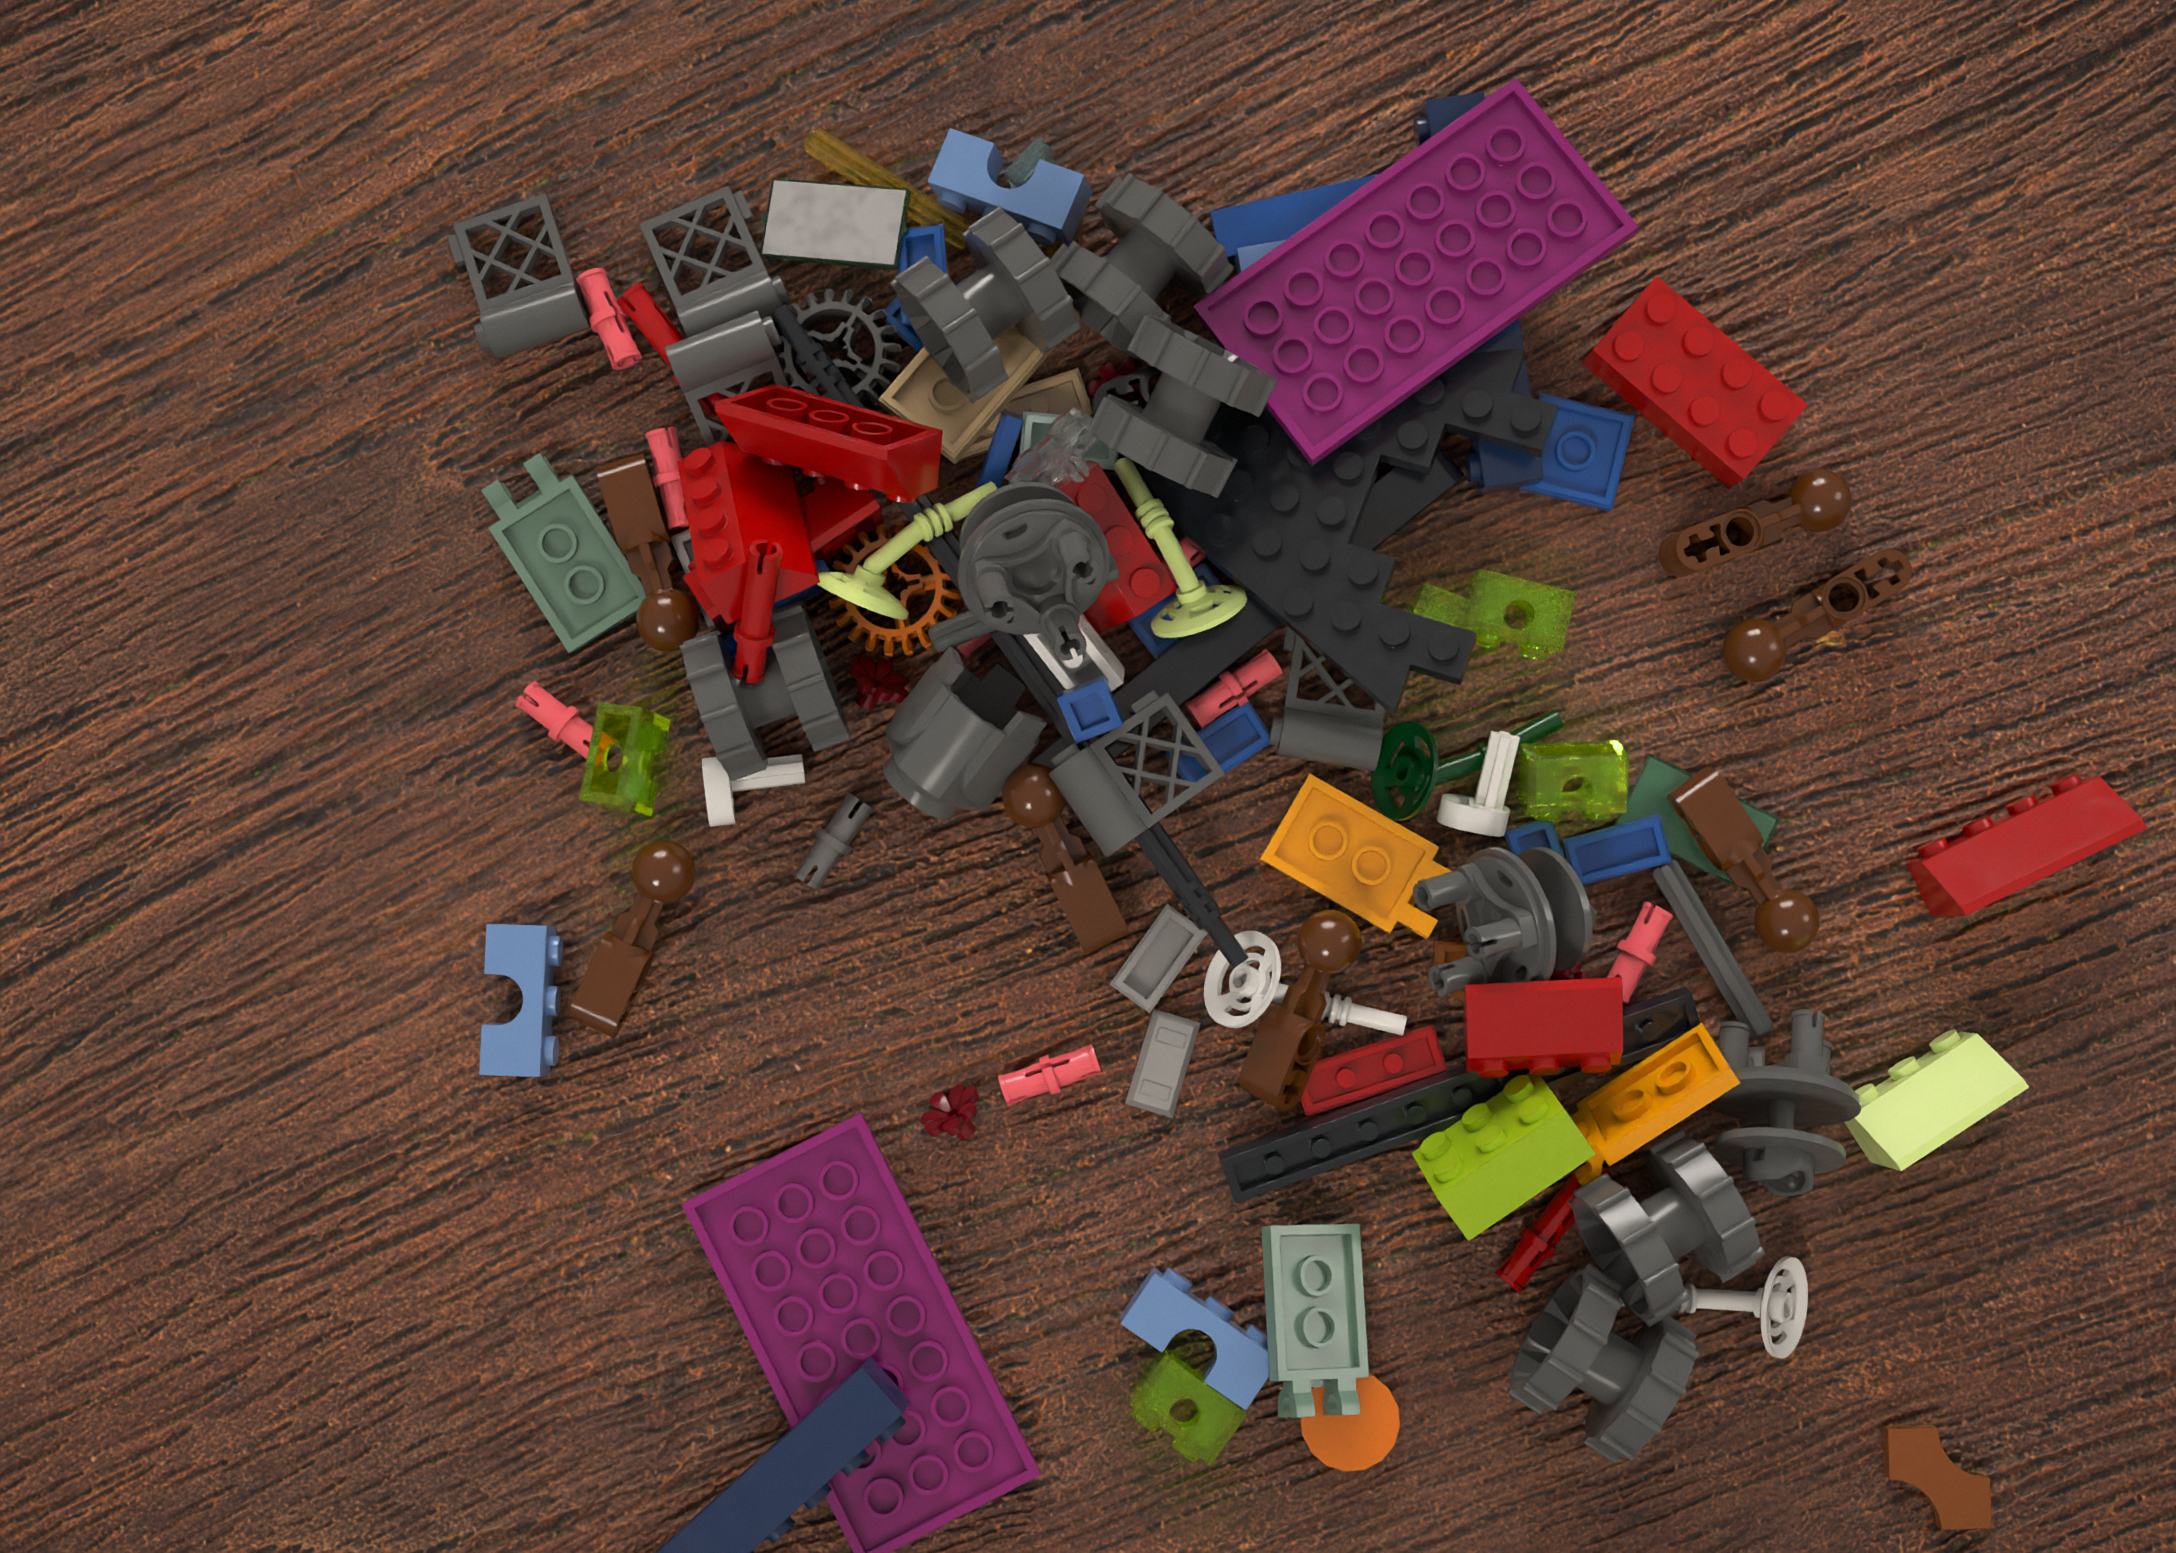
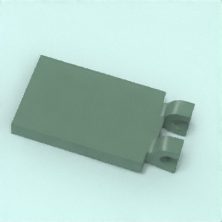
[481,453,646,654]
[1261,1224,1369,1418]

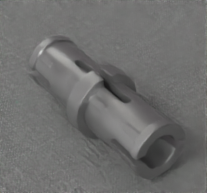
[792,792,874,892]

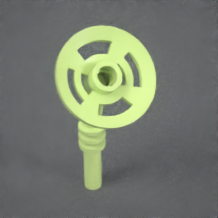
[1113,457,1247,638]
[817,481,997,620]

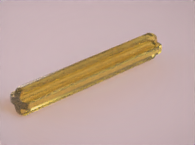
[803,127,973,249]

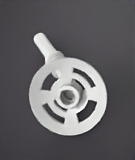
[1204,931,1407,1036]
[1620,1256,1808,1359]

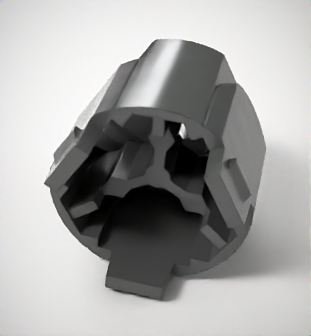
[883,646,1047,820]

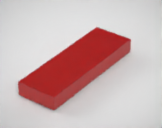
[1300,1024,1448,1117]

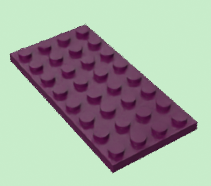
[1193,78,1639,466]
[681,1112,1041,1553]

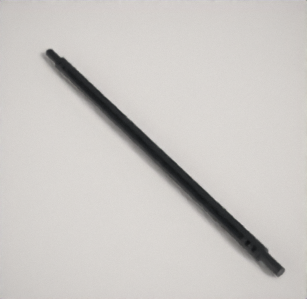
[771,305,1249,968]

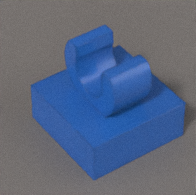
[1057,675,1124,744]

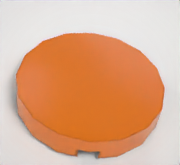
[1299,1373,1400,1472]

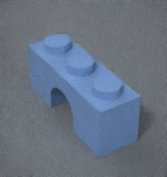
[927,128,1092,245]
[479,924,564,1077]
[1120,1267,1269,1411]

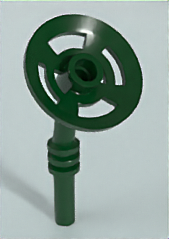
[1371,710,1564,821]

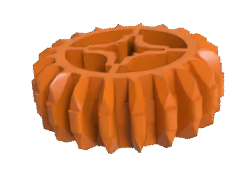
[829,523,962,657]

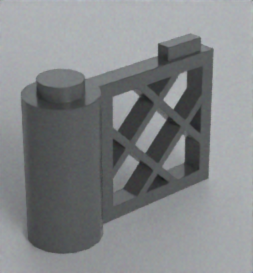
[639,185,791,337]
[447,193,591,359]
[664,310,789,447]
[1268,626,1385,771]
[1048,690,1225,858]

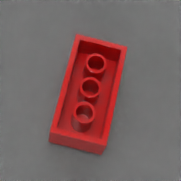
[1581,276,1808,489]

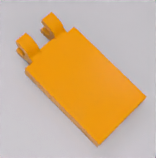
[1260,773,1452,939]
[1570,1023,1740,1186]

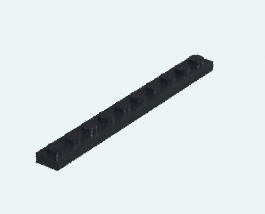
[1217,987,1700,1204]

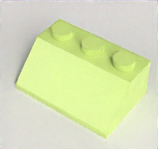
[1844,1029,2029,1171]

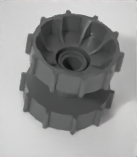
[1050,173,1234,365]
[890,206,1082,404]
[1087,313,1278,498]
[680,600,851,782]
[1568,1129,1765,1327]
[1507,1264,1700,1464]

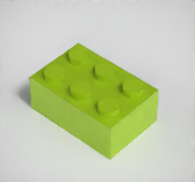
[1412,1072,1596,1241]

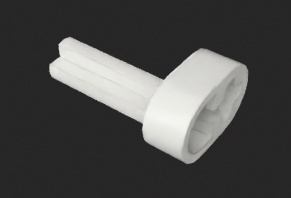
[1437,731,1520,837]
[702,754,805,827]

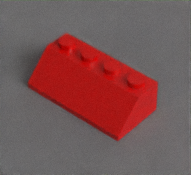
[715,383,943,503]
[677,440,820,625]
[683,476,884,633]
[1905,773,2147,917]

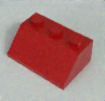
[1051,460,1177,633]
[1462,977,1623,1078]

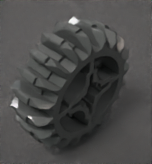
[773,289,902,408]

